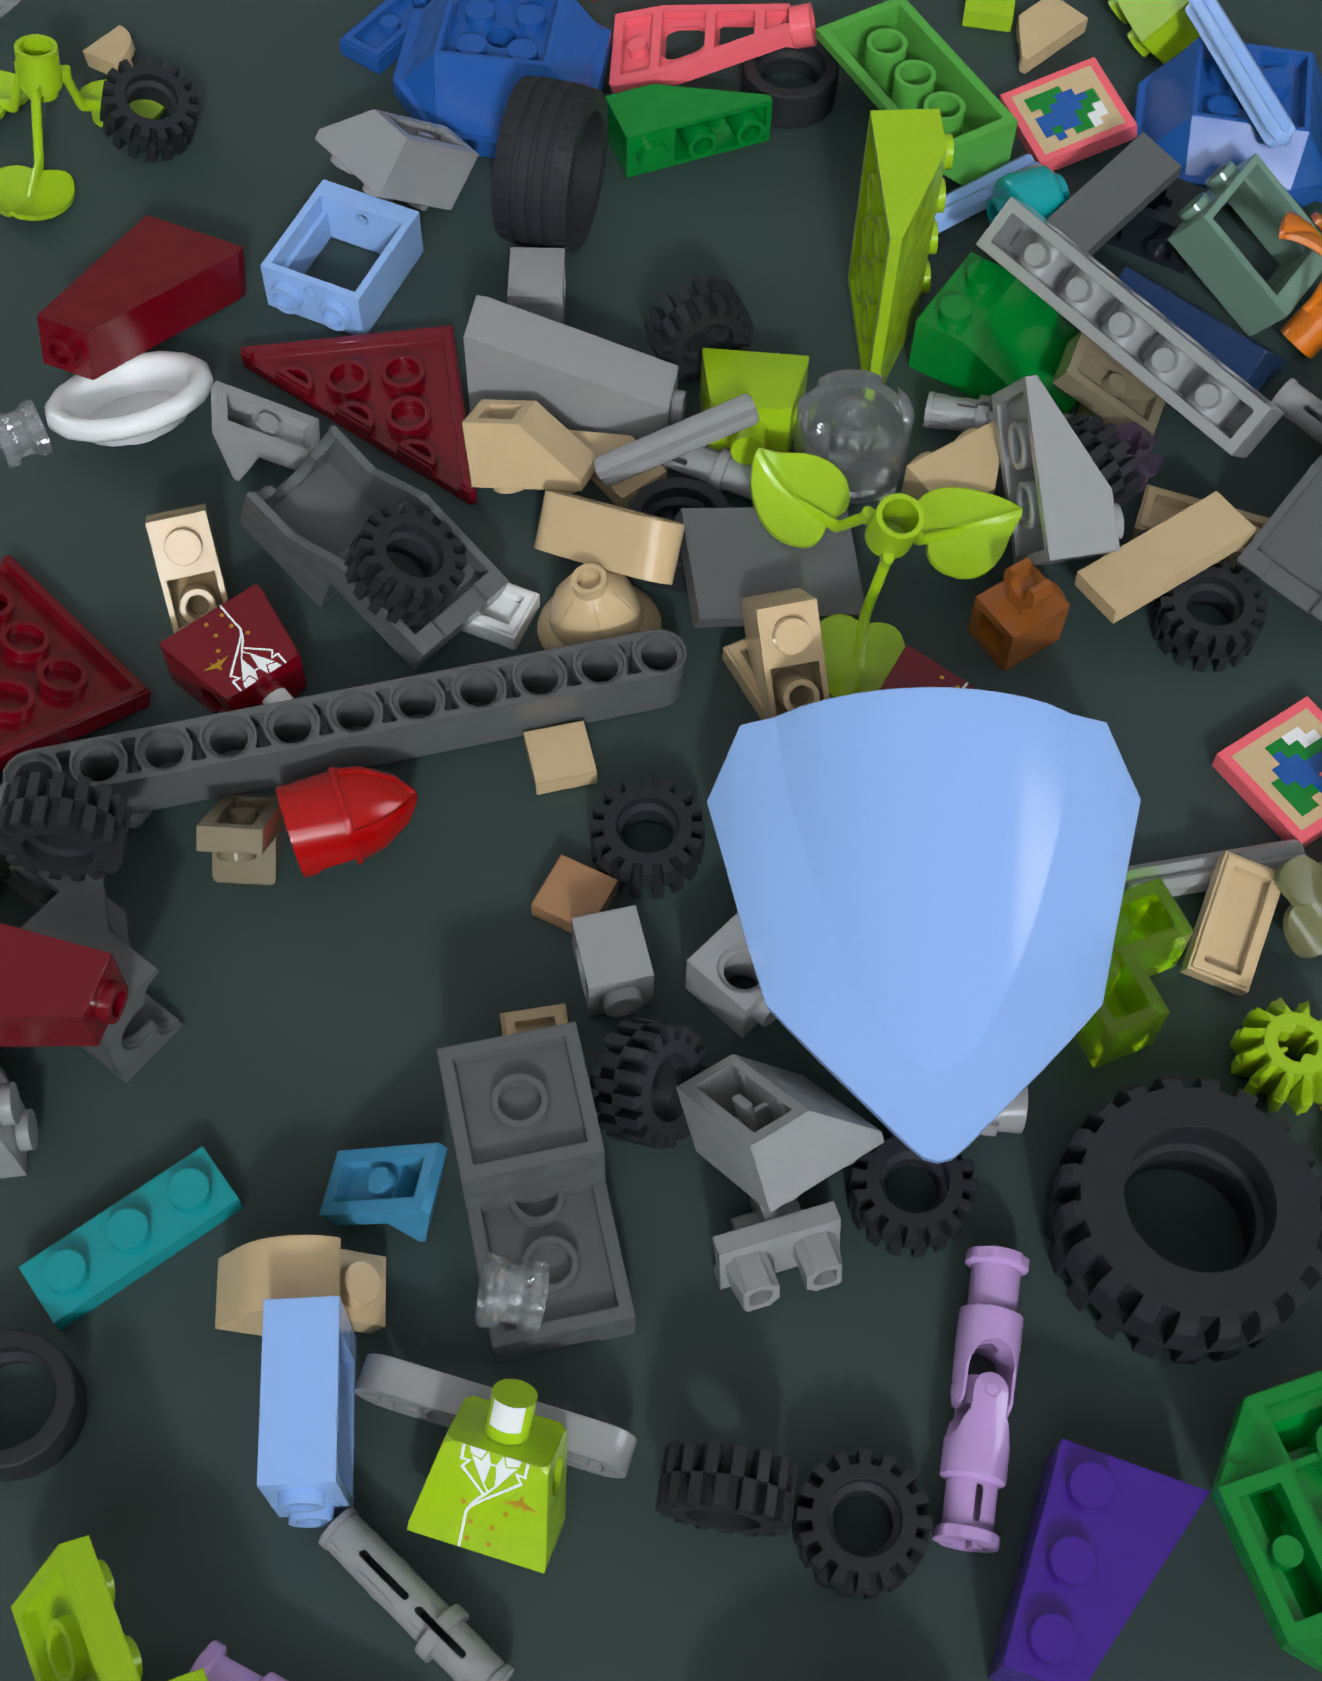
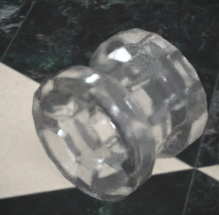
[0,399,54,469]
[475,1253,549,1335]

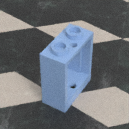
[260,179,424,335]
[257,1296,356,1528]

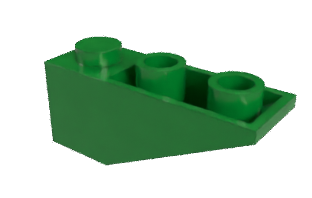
[605,84,773,178]

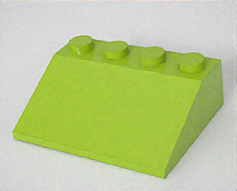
[848,108,954,402]

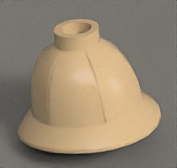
[537,563,662,650]

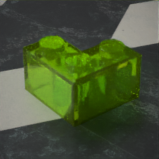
[1075,877,1194,1068]

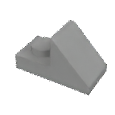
[211,380,320,481]

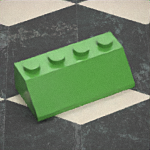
[815,0,1018,186]

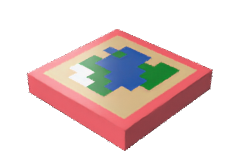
[1000,57,1137,172]
[1211,696,1322,848]

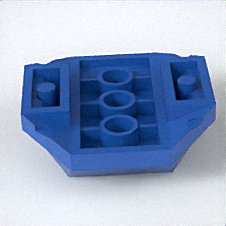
[392,0,611,158]
[1129,37,1322,208]

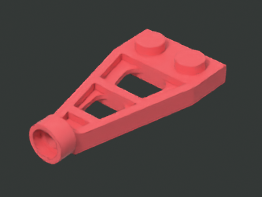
[609,3,817,94]

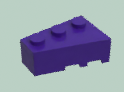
[988,1438,1210,1681]

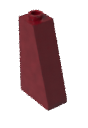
[37,215,246,380]
[0,923,128,1047]

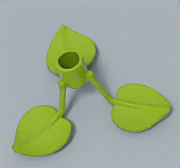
[0,34,166,221]
[750,448,1023,698]

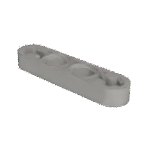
[354,1353,637,1479]

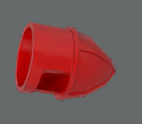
[275,766,418,879]

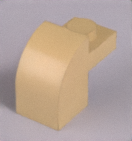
[215,1235,386,1336]

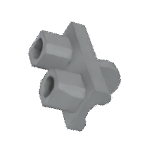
[712,1196,842,1312]

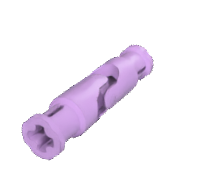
[931,1246,1030,1553]

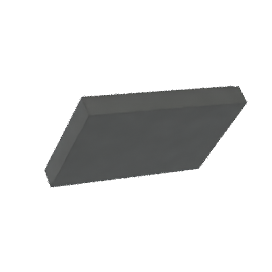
[675,507,865,628]

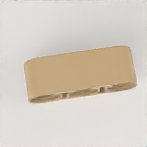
[534,490,686,585]

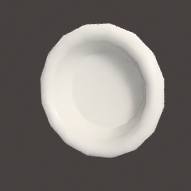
[44,351,214,447]

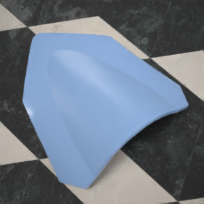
[707,687,1141,1164]

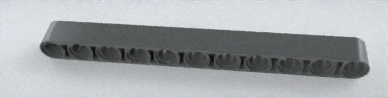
[2,629,687,814]

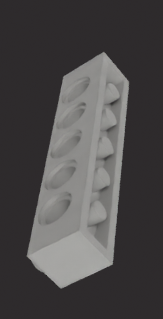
[976,197,1284,458]

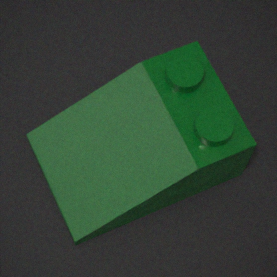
[908,252,1078,414]

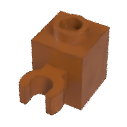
[967,557,1070,672]

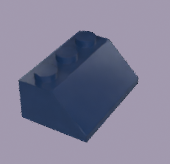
[1119,266,1288,392]

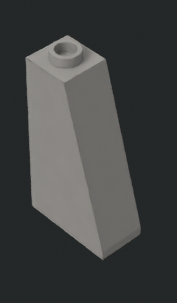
[463,295,687,440]

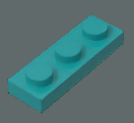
[18,1146,243,1331]

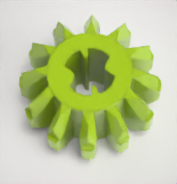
[1230,997,1322,1116]

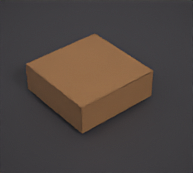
[531,854,618,933]

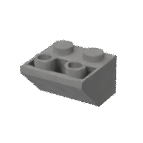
[315,109,479,211]
[676,1054,884,1213]

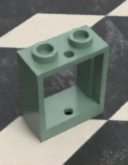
[1168,153,1322,337]

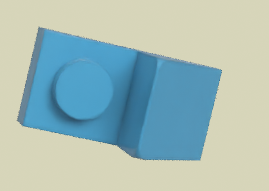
[319,1142,448,1242]

